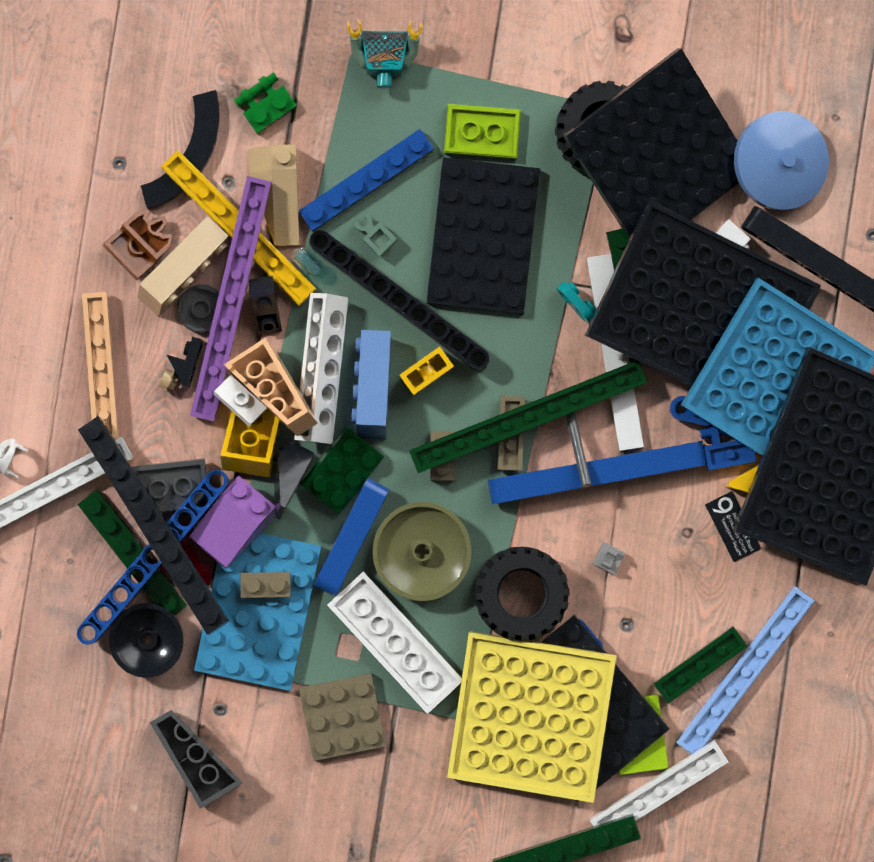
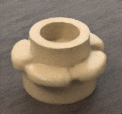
[159,368,179,392]

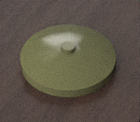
[373,502,472,601]

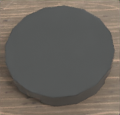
[177,284,219,333]

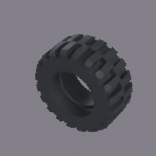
[555,81,627,176]
[474,546,570,641]

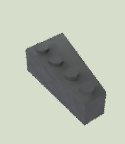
[150,710,243,809]

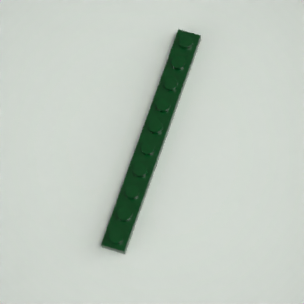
[409,361,648,473]

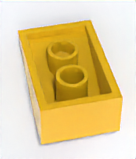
[220,399,281,478]

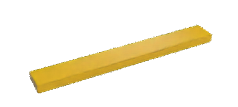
[161,150,317,306]

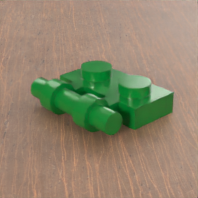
[234,72,297,135]

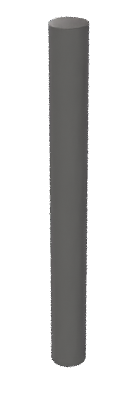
[566,412,592,488]

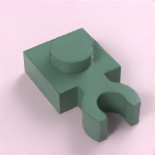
[354,213,397,257]

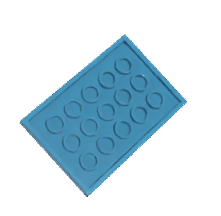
[194,533,322,691]

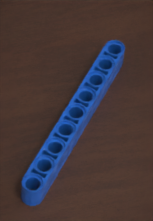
[487,441,707,504]
[77,470,230,645]

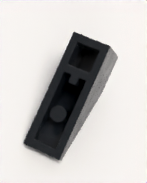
[273,440,315,520]

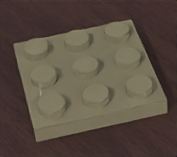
[299,673,386,761]

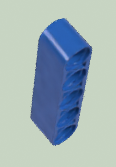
[314,478,390,597]

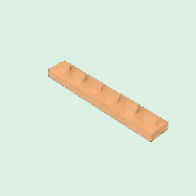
[82,292,119,439]

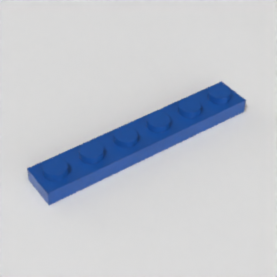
[299,129,434,232]

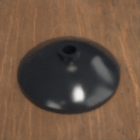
[109,603,184,678]

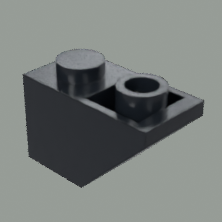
[249,276,282,335]

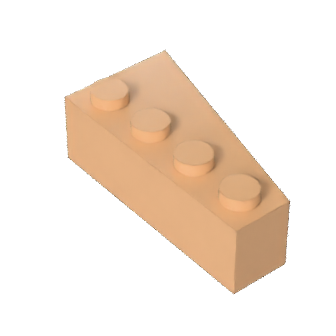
[224,338,318,436]

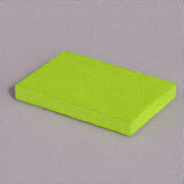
[444,104,521,159]
[619,694,669,775]

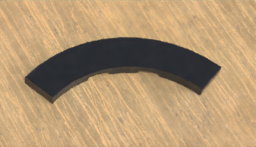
[141,90,220,210]

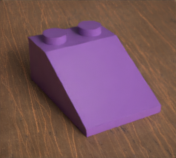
[189,476,275,569]

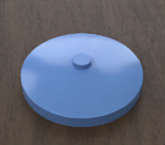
[734,111,829,210]

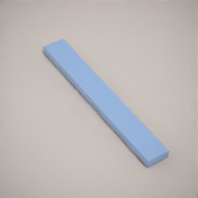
[676,586,815,754]

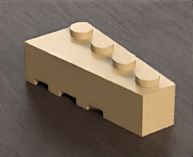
[137,217,229,317]

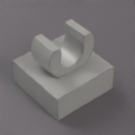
[592,542,626,575]

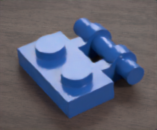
[700,425,757,471]

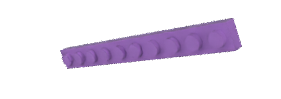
[190,176,272,421]

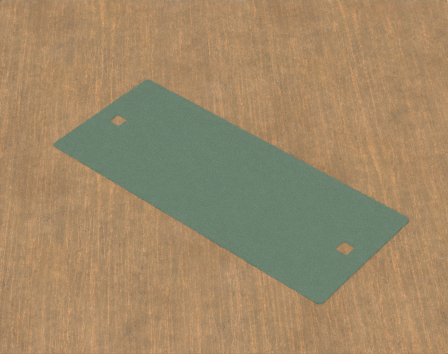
[250,54,599,719]

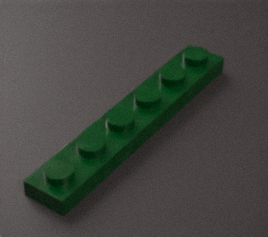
[77,489,188,616]
[492,814,641,862]

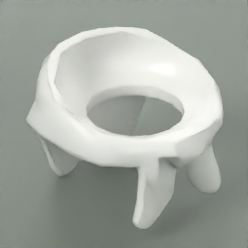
[0,438,29,479]

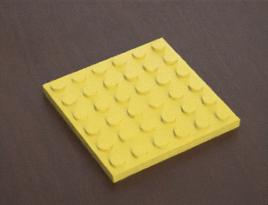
[447,631,617,803]

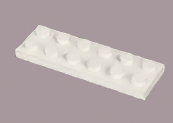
[327,571,462,714]

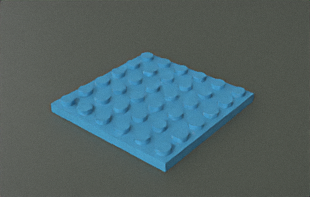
[681,278,874,456]

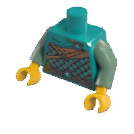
[347,20,423,89]

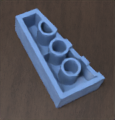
[352,330,391,439]

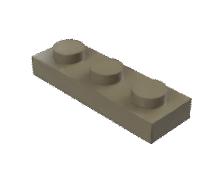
[497,396,525,471]

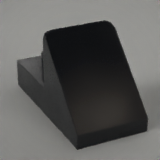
[167,336,204,388]

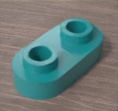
[556,281,596,324]

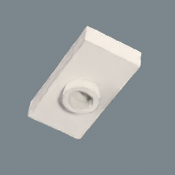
[213,375,267,427]

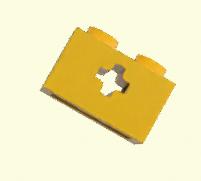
[399,346,454,396]

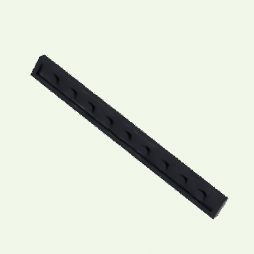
[78,416,230,635]

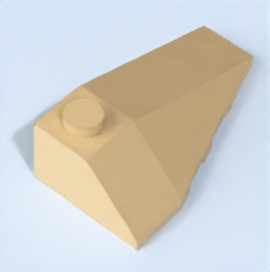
[248,144,300,246]

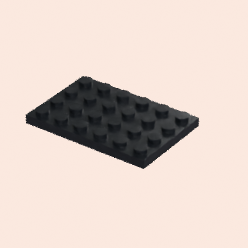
[426,157,540,315]
[540,614,670,789]

